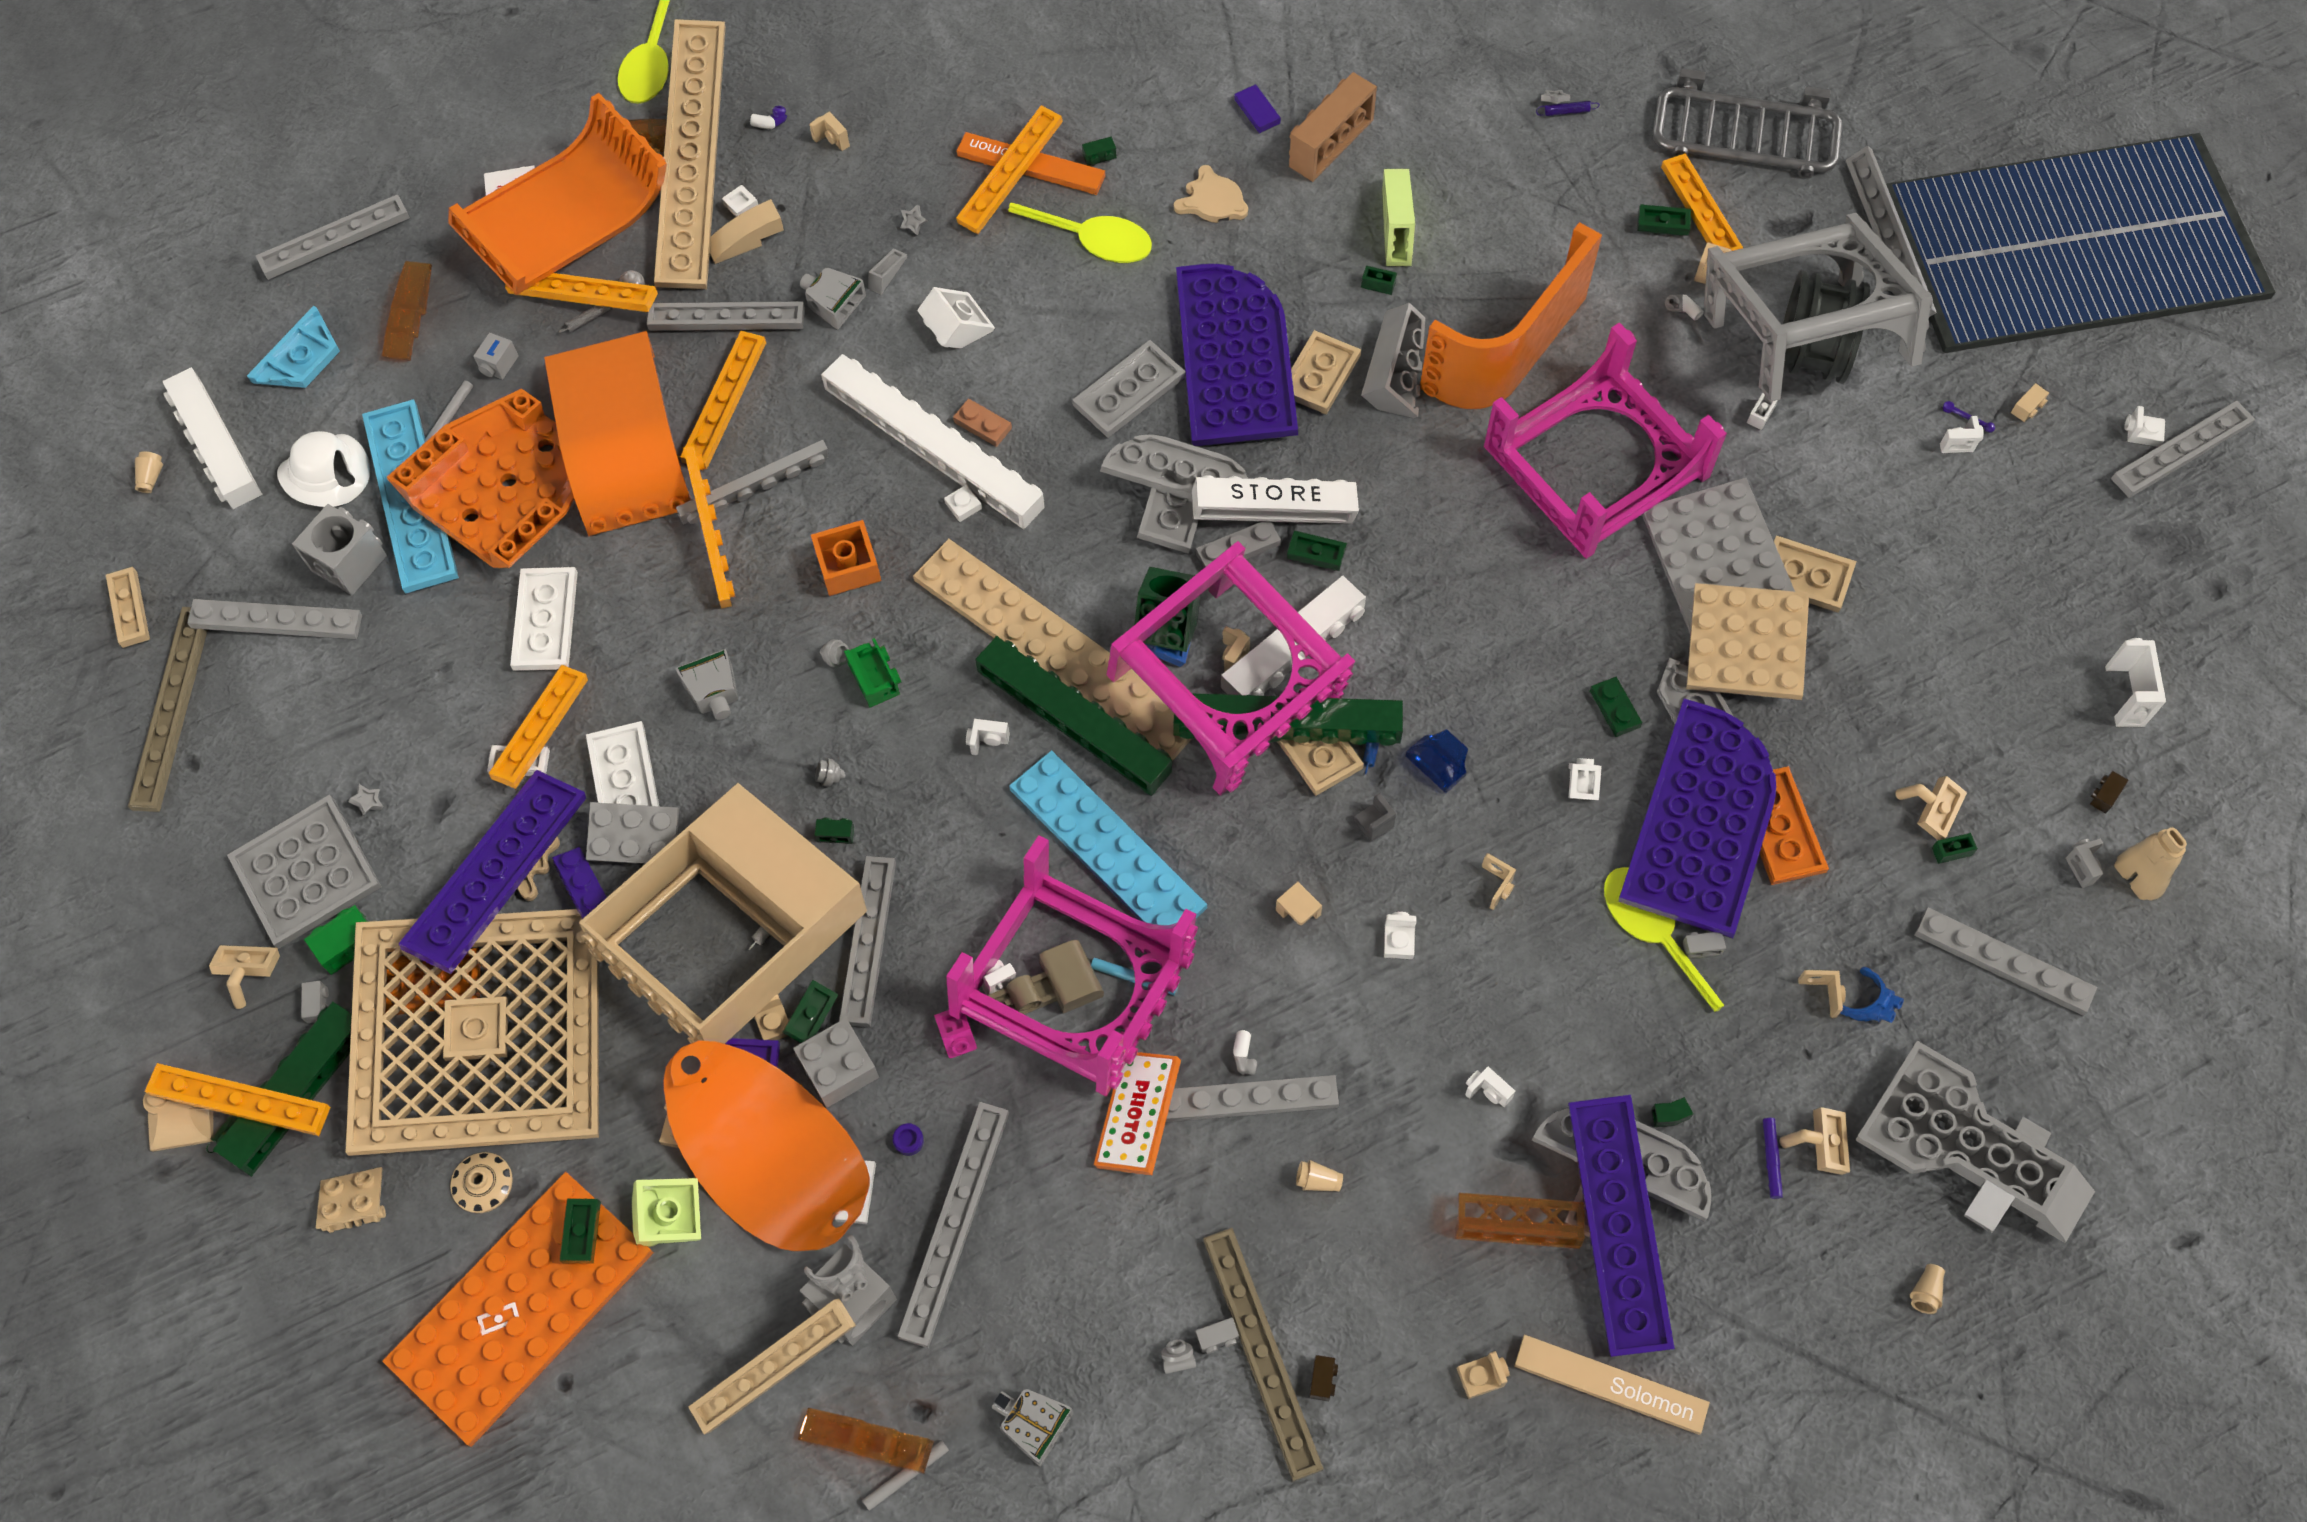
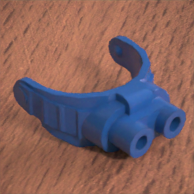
[1840,967,1904,1023]

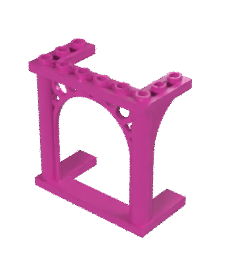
[1484,322,1727,559]
[1106,541,1355,796]
[946,835,1198,1097]

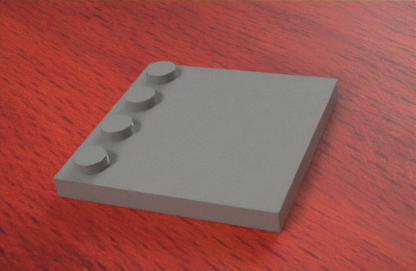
[227,795,382,949]

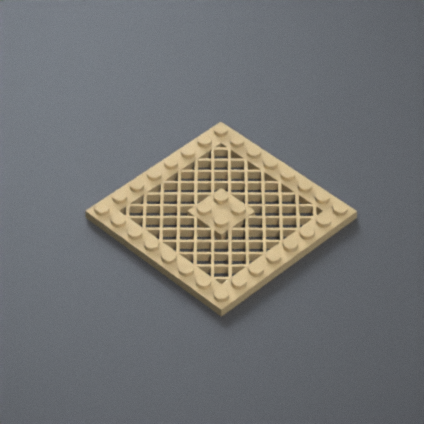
[346,909,599,1156]

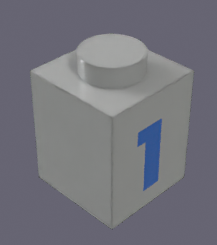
[473,332,519,380]

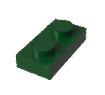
[1637,204,1691,236]
[1287,530,1347,571]
[1590,676,1643,737]
[782,980,838,1043]
[560,1198,601,1264]

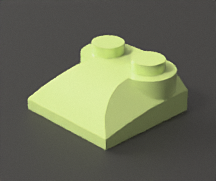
[632,1178,701,1247]

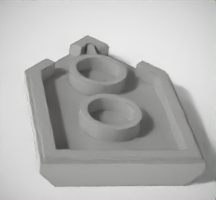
[1657,658,1733,724]

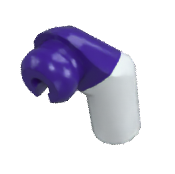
[750,106,787,129]

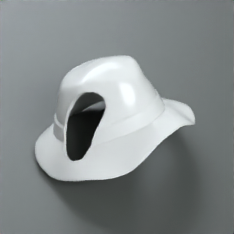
[277,431,370,507]

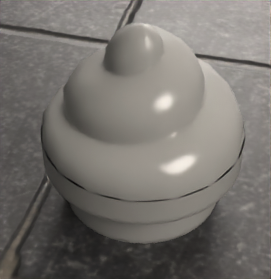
[618,270,645,285]
[820,639,849,667]
[815,758,846,787]

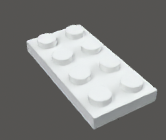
[510,567,578,671]
[586,721,659,806]

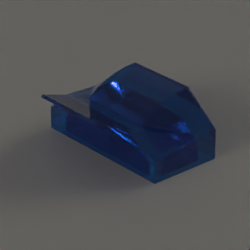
[1405,729,1468,793]

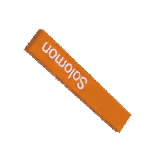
[957,132,1105,195]

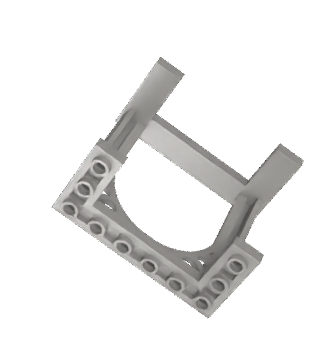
[1703,213,1933,402]

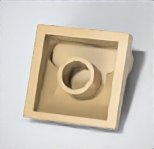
[143,1093,213,1152]

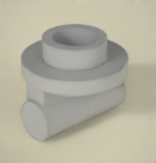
[1161,1340,1196,1374]

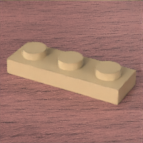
[106,567,150,648]

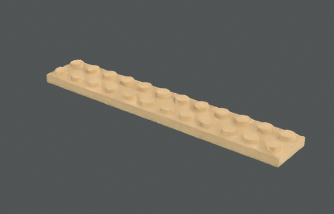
[654,19,726,289]
[913,539,1191,761]

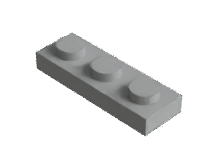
[1196,521,1281,568]

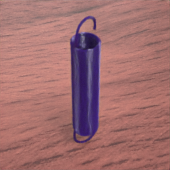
[1536,101,1600,116]

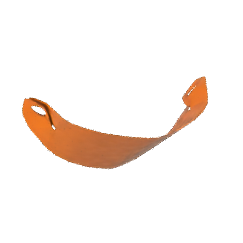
[664,1040,870,1251]

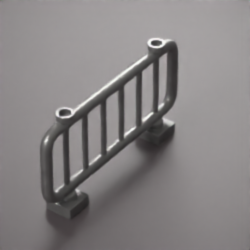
[1653,68,1842,179]

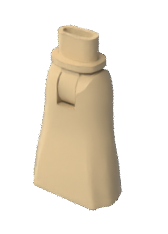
[2114,828,2187,900]

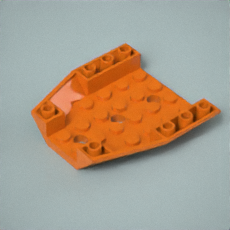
[387,388,574,568]

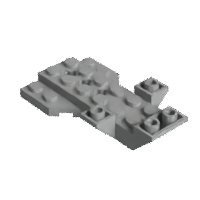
[1856,1041,2095,1243]

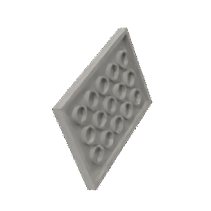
[1642,478,1795,634]

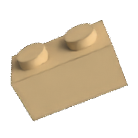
[2011,383,2049,422]

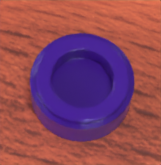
[893,1123,924,1156]

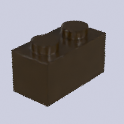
[2090,770,2129,814]
[1309,1355,1338,1402]

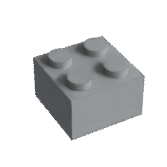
[793,1018,879,1108]

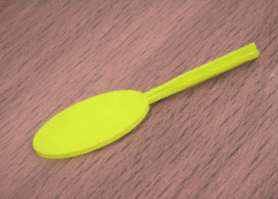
[618,0,670,104]
[1008,203,1152,263]
[1604,867,1724,1012]

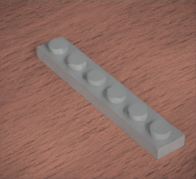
[256,194,410,280]
[647,302,805,331]
[2111,401,2255,498]
[676,440,828,525]
[188,599,362,639]
[839,856,896,1027]
[1914,907,2097,1016]
[1166,1075,1339,1122]

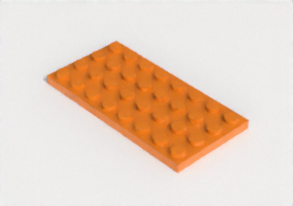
[382,1172,654,1447]

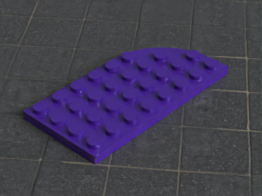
[1176,264,1298,446]
[1618,698,1776,938]

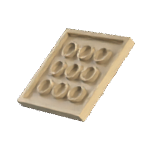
[1686,583,1809,700]

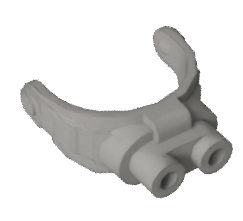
[804,1235,868,1302]

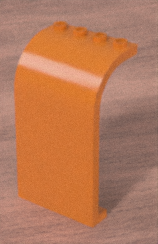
[448,93,667,295]
[1420,222,1602,409]
[544,331,691,536]

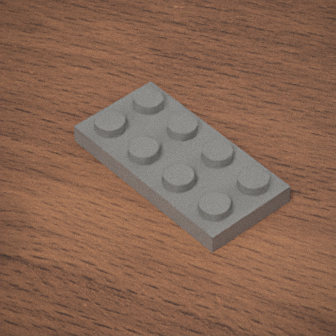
[1072,340,1185,438]

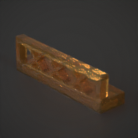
[1455,1193,1585,1249]

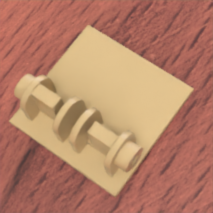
[316,1167,386,1233]

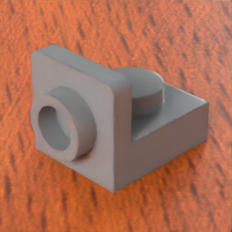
[2065,838,2104,888]

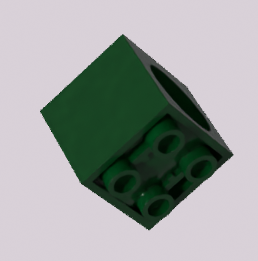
[1134,566,1201,652]

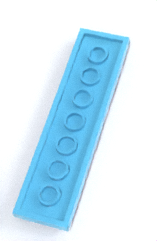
[362,399,459,594]
[1009,750,1207,925]

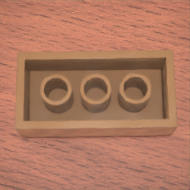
[1289,72,1377,182]

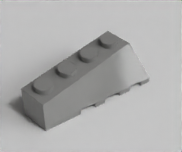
[1361,303,1425,418]

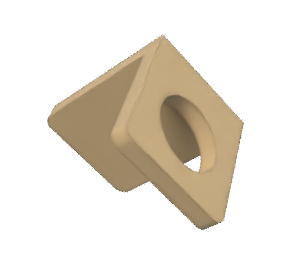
[1482,853,1516,910]
[1798,970,1846,1018]

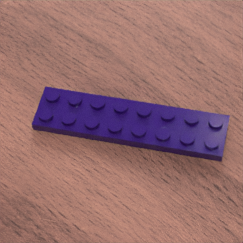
[399,770,586,974]
[1568,1095,1675,1357]

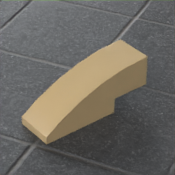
[710,199,784,264]

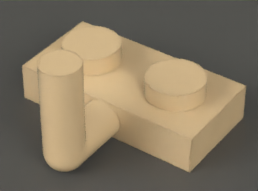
[1896,776,1967,840]
[209,945,280,1009]
[1779,1107,1850,1175]

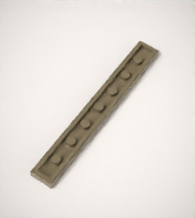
[128,607,208,812]
[1203,1228,1323,1482]

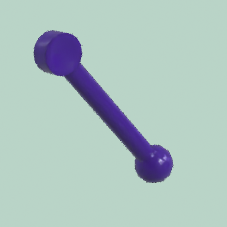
[1942,401,1995,433]

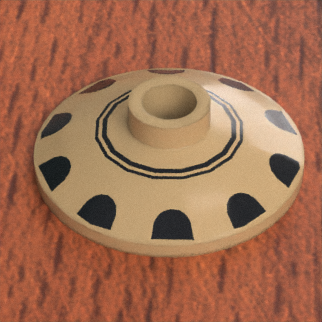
[451,1152,513,1213]

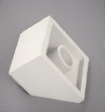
[917,287,995,348]

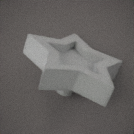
[1541,90,1570,105]
[900,205,928,235]
[348,784,384,816]

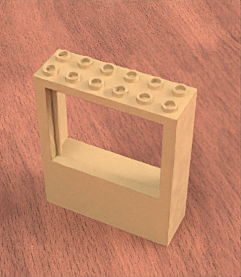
[579,783,867,1044]

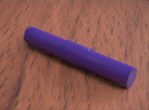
[1763,1118,1783,1199]

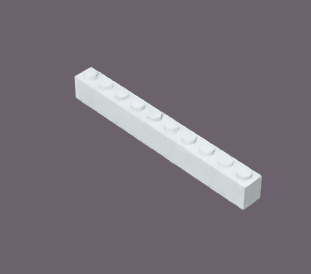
[821,354,1045,529]

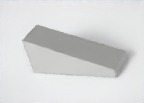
[868,248,907,295]

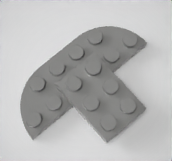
[1100,435,1249,554]
[1532,1108,1711,1238]

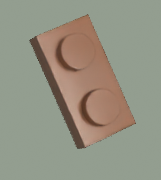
[953,398,1012,447]

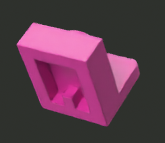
[934,1010,977,1058]

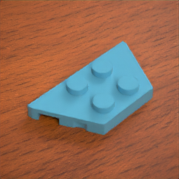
[247,306,340,388]

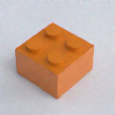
[811,520,882,596]

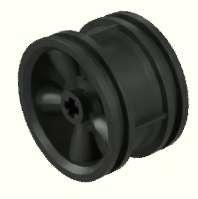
[1782,270,1870,384]

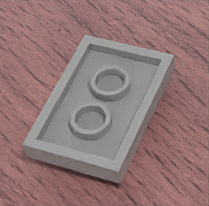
[586,802,679,864]

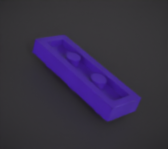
[552,847,607,919]

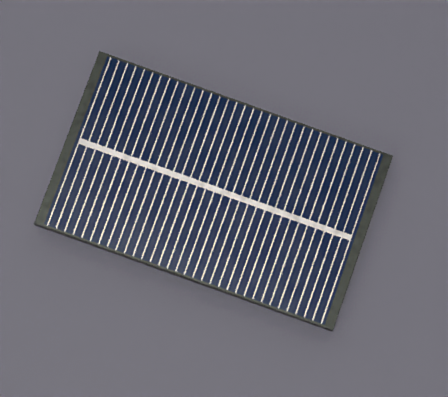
[1886,133,2276,353]

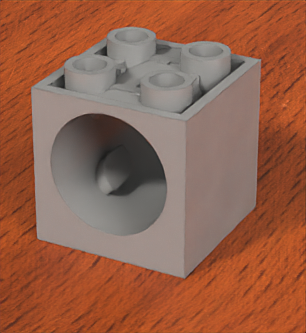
[292,504,387,596]
[800,1244,897,1346]

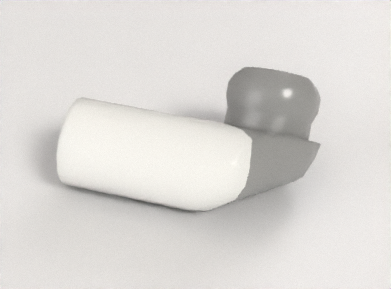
[1665,295,1704,321]
[1233,1030,1257,1075]

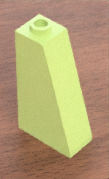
[1382,169,1415,266]

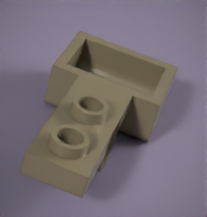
[987,940,1104,1029]

